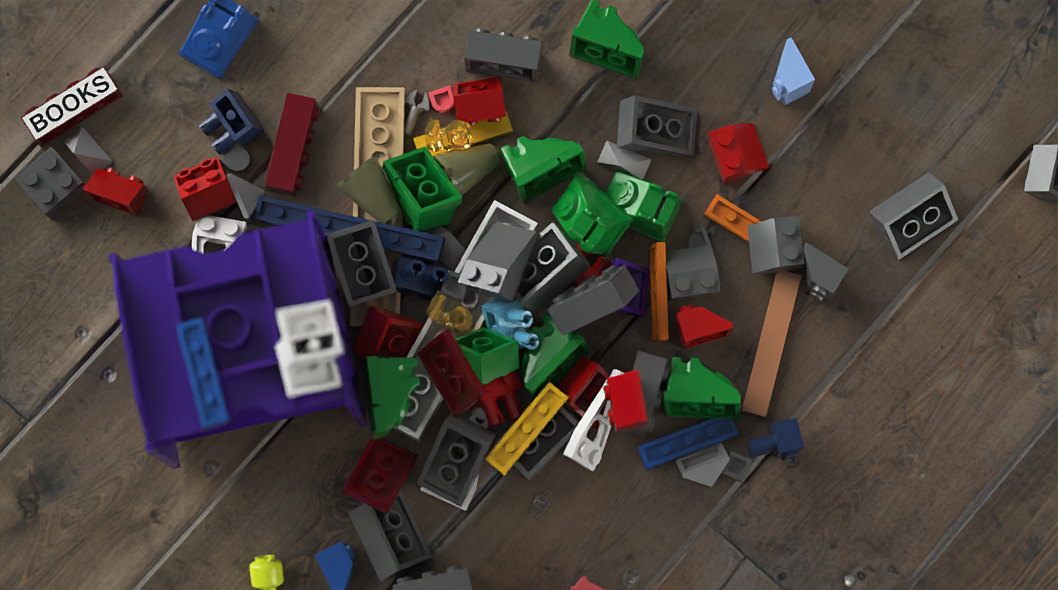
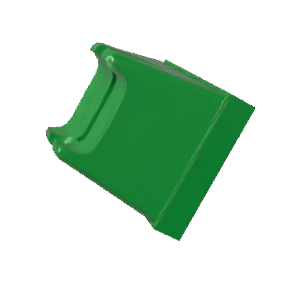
[569,0,645,79]
[501,136,587,204]
[382,146,462,232]
[605,169,683,242]
[550,172,634,258]
[521,313,590,400]
[363,356,420,439]
[664,357,742,420]

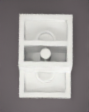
[276,300,343,397]

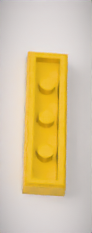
[413,112,513,157]
[485,382,569,476]

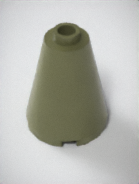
[434,143,502,196]
[336,155,401,225]

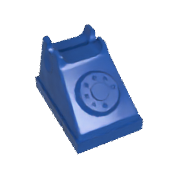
[178,0,259,80]

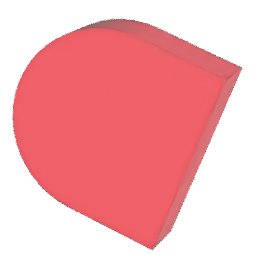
[428,85,455,114]

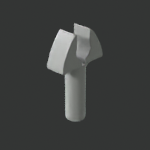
[404,90,430,136]

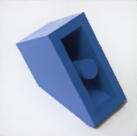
[315,541,356,590]

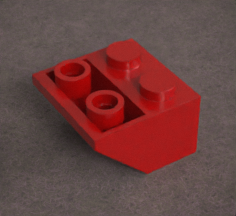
[173,156,237,222]

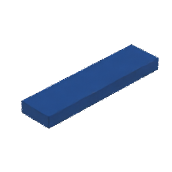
[176,318,229,429]
[637,418,739,470]

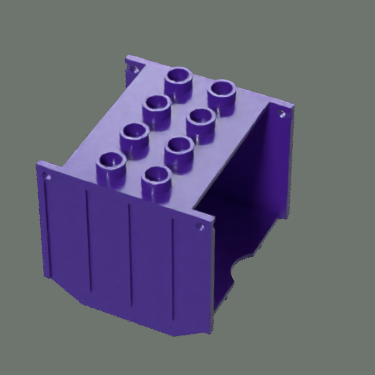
[108,210,368,469]

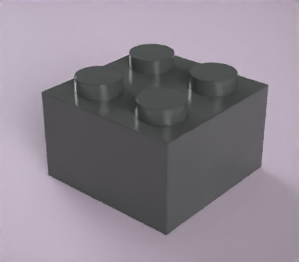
[14,147,85,220]

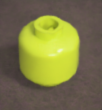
[249,555,284,590]

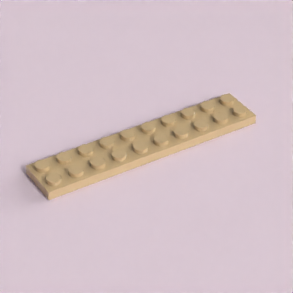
[350,87,405,328]

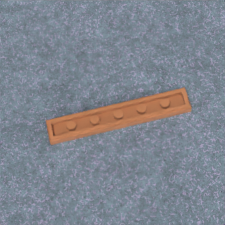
[742,271,802,418]

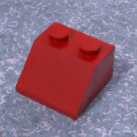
[453,76,506,126]
[707,123,770,184]
[83,168,148,217]
[674,305,734,349]
[352,306,423,360]
[557,355,610,430]
[603,370,647,431]

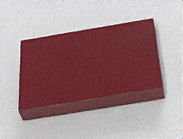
[417,329,487,418]
[342,438,418,514]

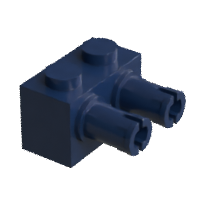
[198,88,264,155]
[391,255,448,302]
[747,418,804,461]

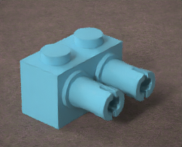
[481,297,539,350]

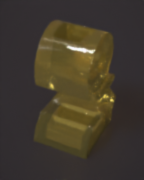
[425,117,473,152]
[426,290,472,333]

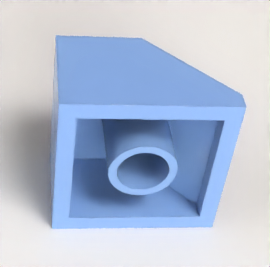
[772,38,815,105]

